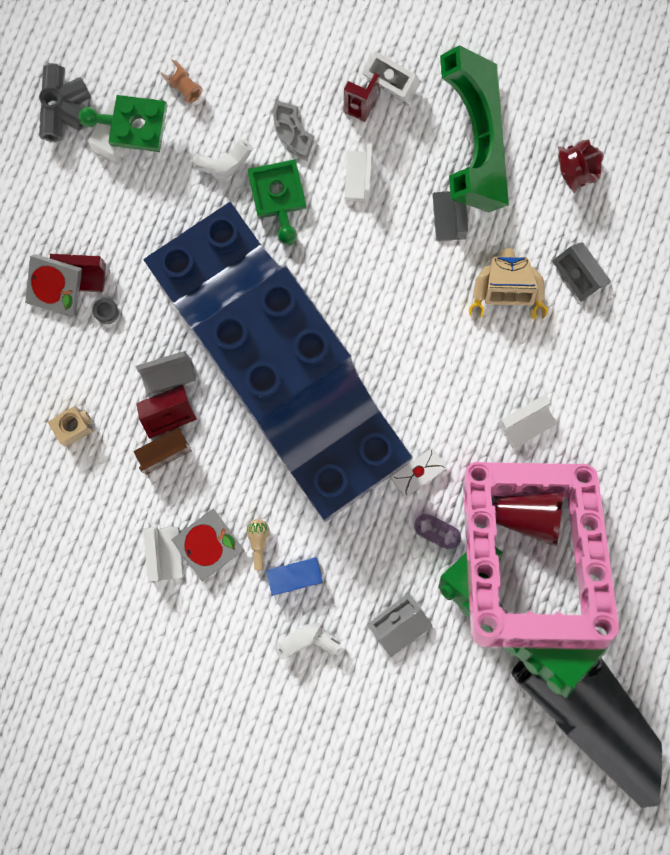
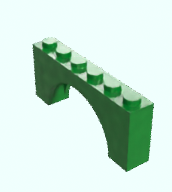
[440,45,509,212]
[438,546,612,699]

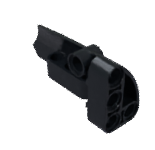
[511,658,662,808]

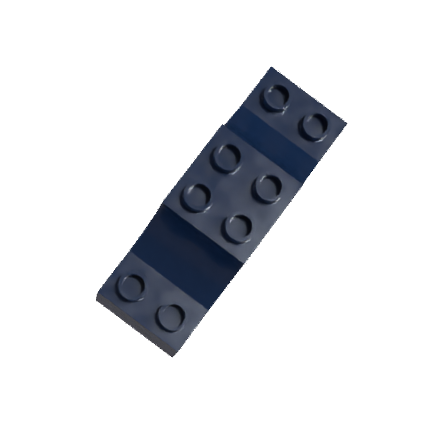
[143,201,413,523]

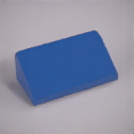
[266,557,323,596]

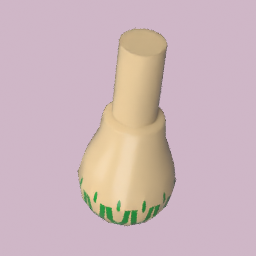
[246,519,270,570]

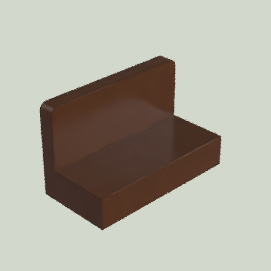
[133,428,192,475]

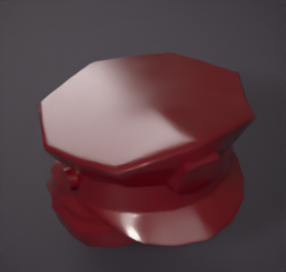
[558,140,604,194]

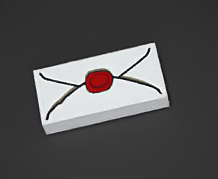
[390,447,448,498]

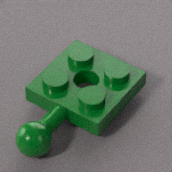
[78,95,168,152]
[247,159,307,246]

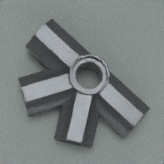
[39,63,91,142]

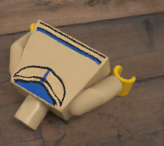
[469,248,548,319]

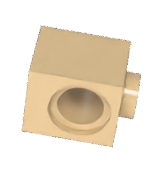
[47,406,93,447]

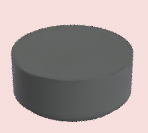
[92,298,119,324]

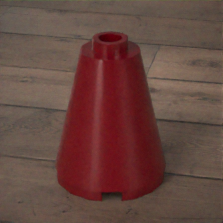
[492,493,564,546]

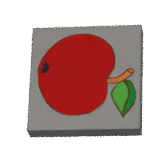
[25,254,82,317]
[171,508,244,582]

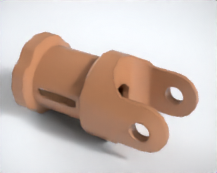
[161,59,203,104]

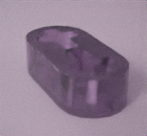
[413,514,461,549]

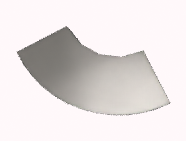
[273,100,315,161]

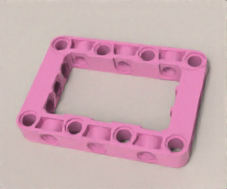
[463,461,619,650]

